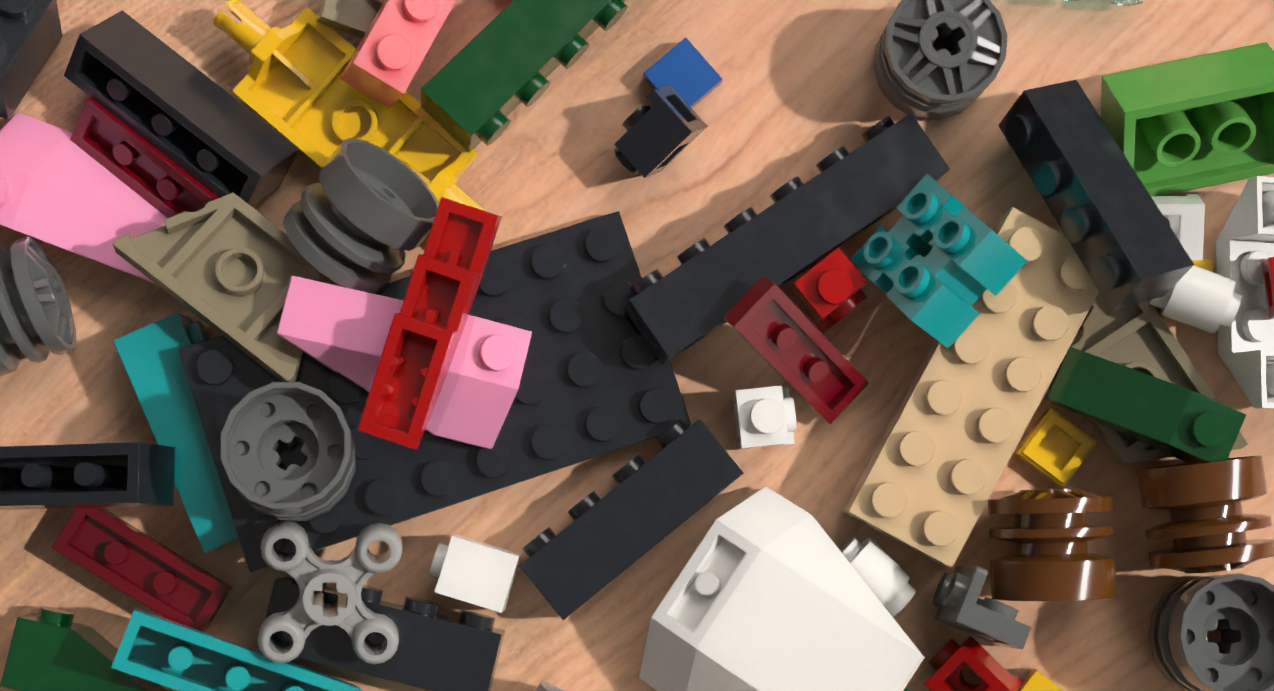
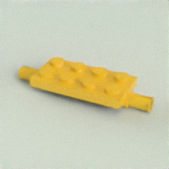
[213,0,486,211]

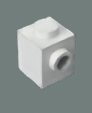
[429,535,522,613]

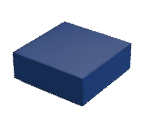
[643,37,722,108]

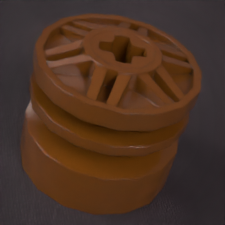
[1137,455,1274,573]
[988,489,1117,601]

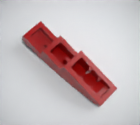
[358,197,502,450]

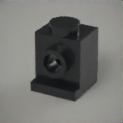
[614,85,708,178]

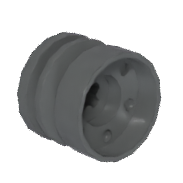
[873,0,1008,120]
[283,138,439,294]
[0,236,77,376]
[221,382,356,522]
[1148,573,1274,691]

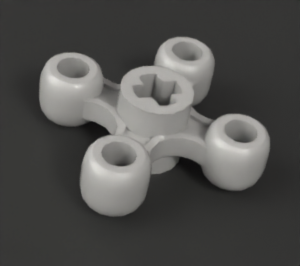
[257,521,403,664]

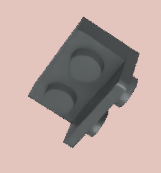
[932,566,1031,649]

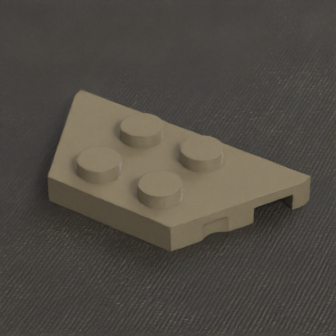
[113,193,323,382]
[1070,291,1248,464]

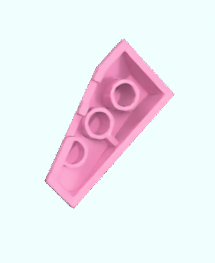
[0,112,168,284]
[276,276,532,449]

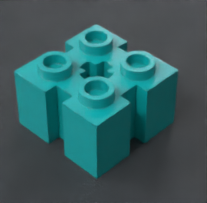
[850,173,1027,348]

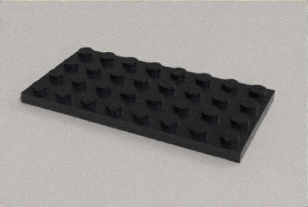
[178,211,691,572]

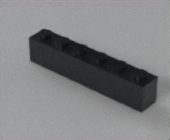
[624,113,950,365]

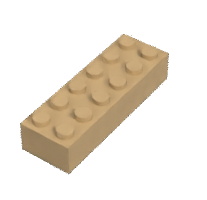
[841,207,1099,568]

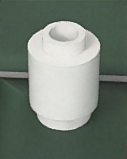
[1149,266,1242,334]
[840,537,916,617]

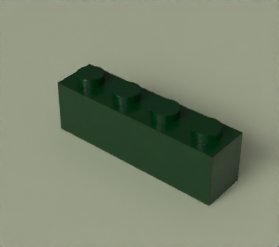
[421,0,628,153]

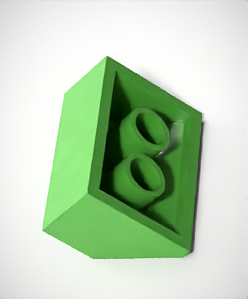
[1101,42,1274,196]

